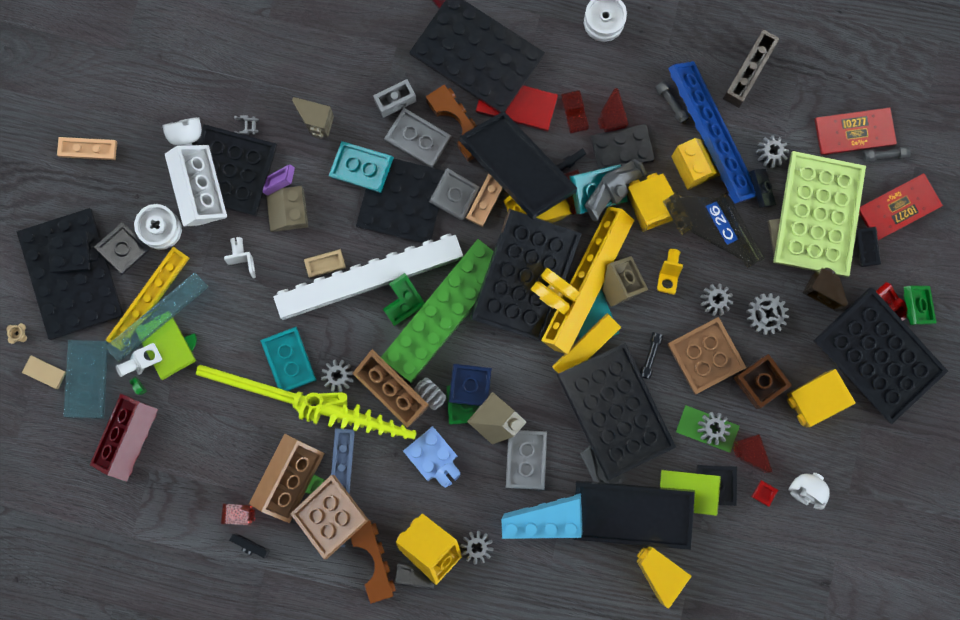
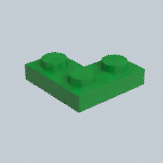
[383,273,425,326]

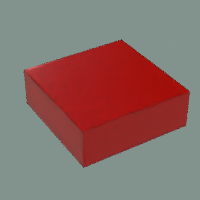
[751,480,778,507]

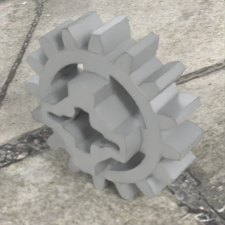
[746,293,789,335]

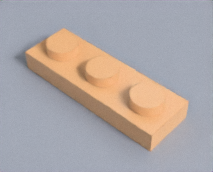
[57,137,117,160]
[466,174,503,227]

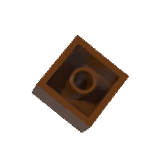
[734,354,792,409]

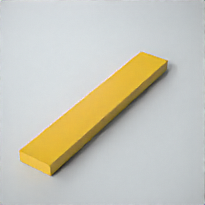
[106,247,190,352]

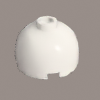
[162,117,202,146]
[788,473,829,510]

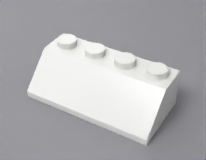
[165,145,227,227]

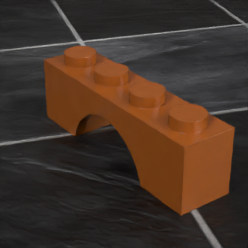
[426,84,477,162]
[350,520,396,604]

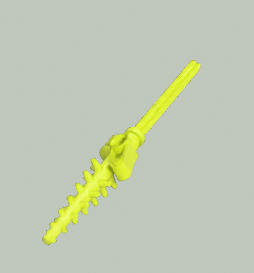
[196,365,416,439]

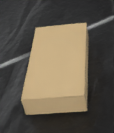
[304,249,346,279]
[22,356,67,389]

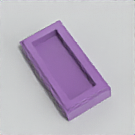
[262,165,295,196]

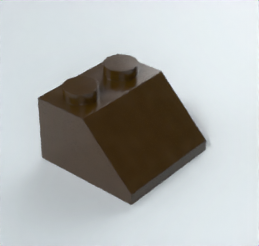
[803,268,848,311]

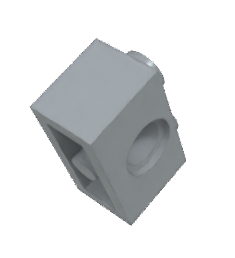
[373,79,417,118]

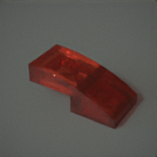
[561,90,589,134]

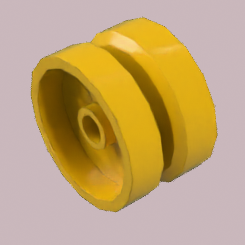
[531,268,581,315]

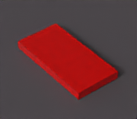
[476,86,558,132]

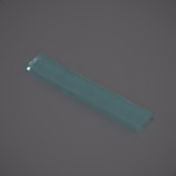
[105,272,208,362]

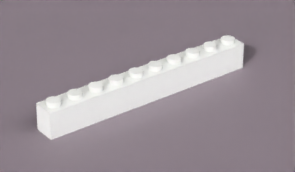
[273,234,463,320]

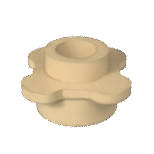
[7,323,27,344]

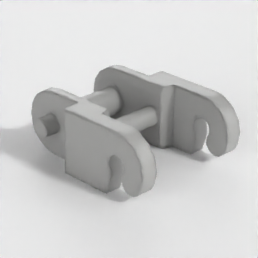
[234,115,259,136]

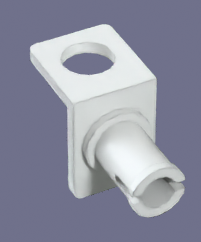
[224,237,256,278]
[116,343,162,377]

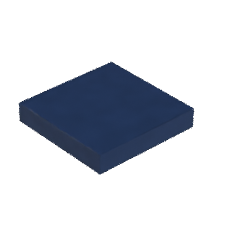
[449,364,492,406]

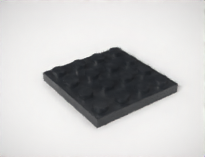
[197,124,277,217]
[356,159,445,243]

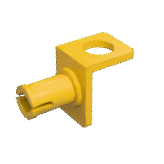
[657,249,683,295]

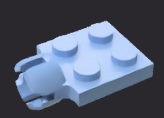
[403,426,461,488]

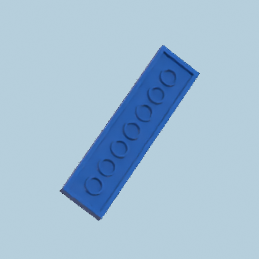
[668,61,756,204]

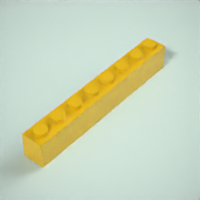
[541,206,634,355]

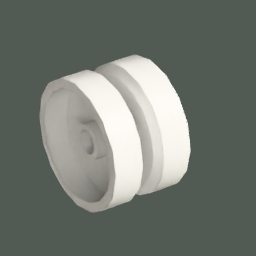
[583,0,627,42]
[134,204,182,250]

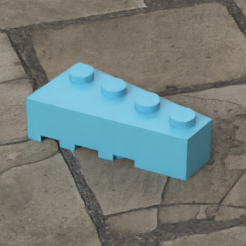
[501,493,583,539]

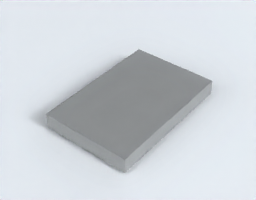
[384,107,452,168]
[506,430,547,490]

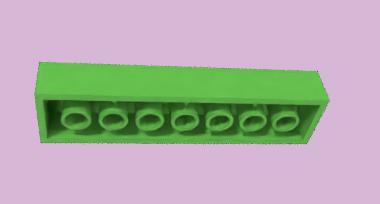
[381,239,494,384]

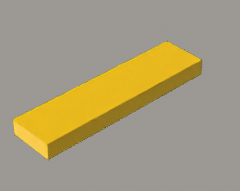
[552,313,621,374]

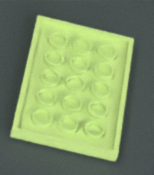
[773,151,866,277]

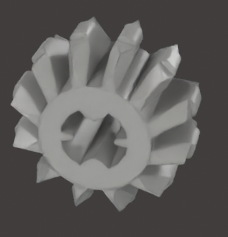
[756,135,789,168]
[700,284,733,316]
[321,360,354,392]
[414,378,446,410]
[697,412,731,445]
[460,531,494,564]

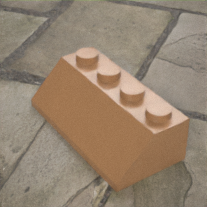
[352,349,429,428]
[249,434,325,523]

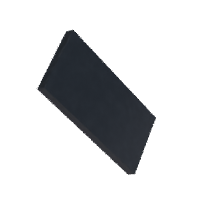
[459,112,577,220]
[573,481,695,550]

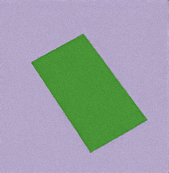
[676,405,740,453]

